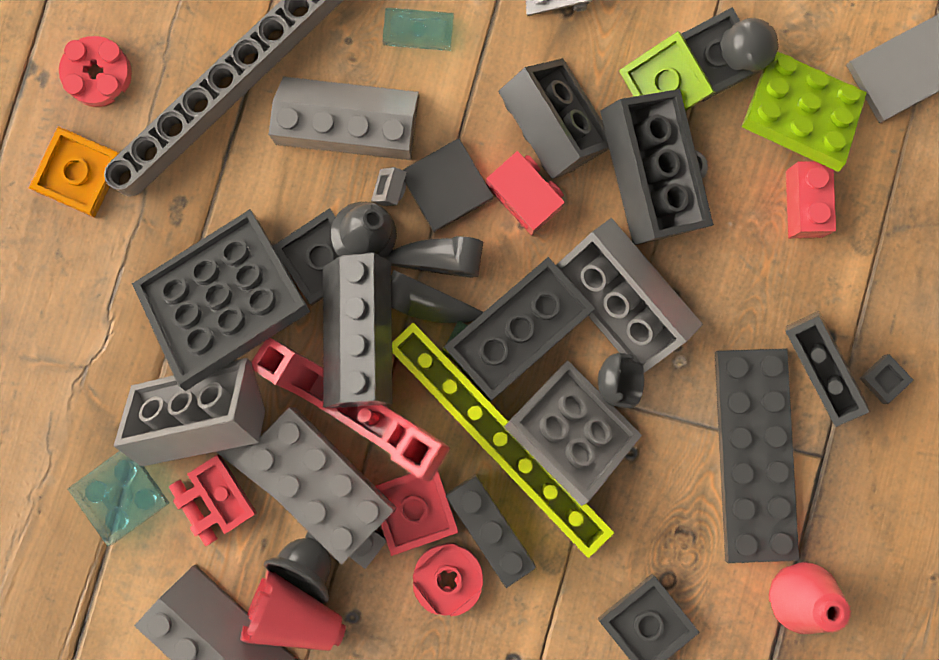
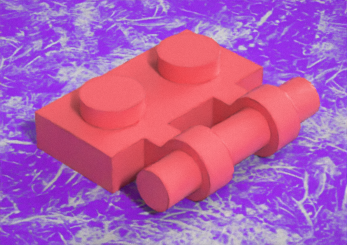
[169,454,257,547]

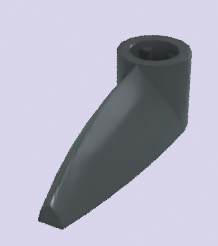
[385,236,484,278]
[391,270,483,323]

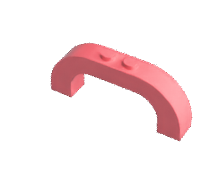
[251,338,451,481]

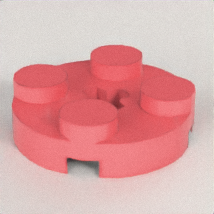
[59,36,132,107]
[413,542,483,616]

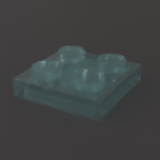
[67,451,170,547]

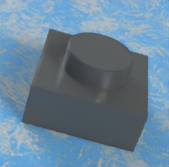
[859,354,913,404]

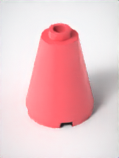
[769,562,850,634]
[240,570,346,651]

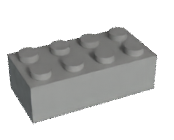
[237,407,397,565]

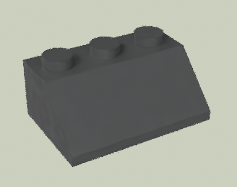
[498,58,609,179]

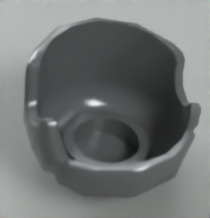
[720,18,779,73]
[598,353,645,408]

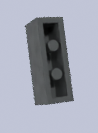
[785,311,870,427]
[446,474,536,588]

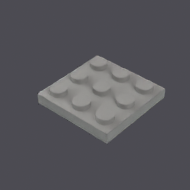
[504,361,642,506]

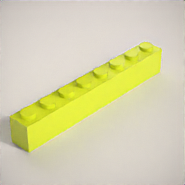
[392,322,614,558]

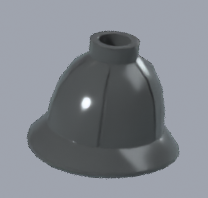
[331,201,397,258]
[264,532,331,604]

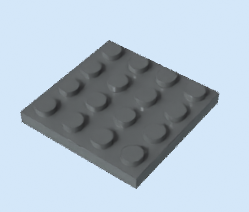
[132,209,310,391]

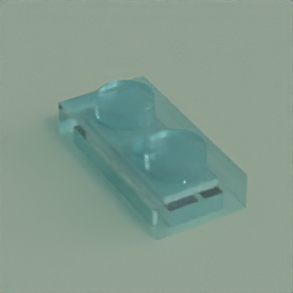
[382,8,454,51]

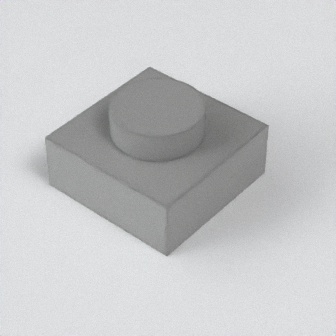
[371,167,407,206]

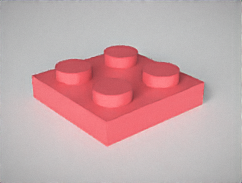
[375,470,459,556]

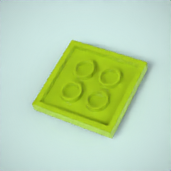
[742,51,867,172]

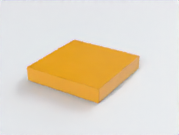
[29,126,119,218]

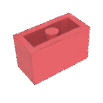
[486,151,565,236]
[786,161,836,238]

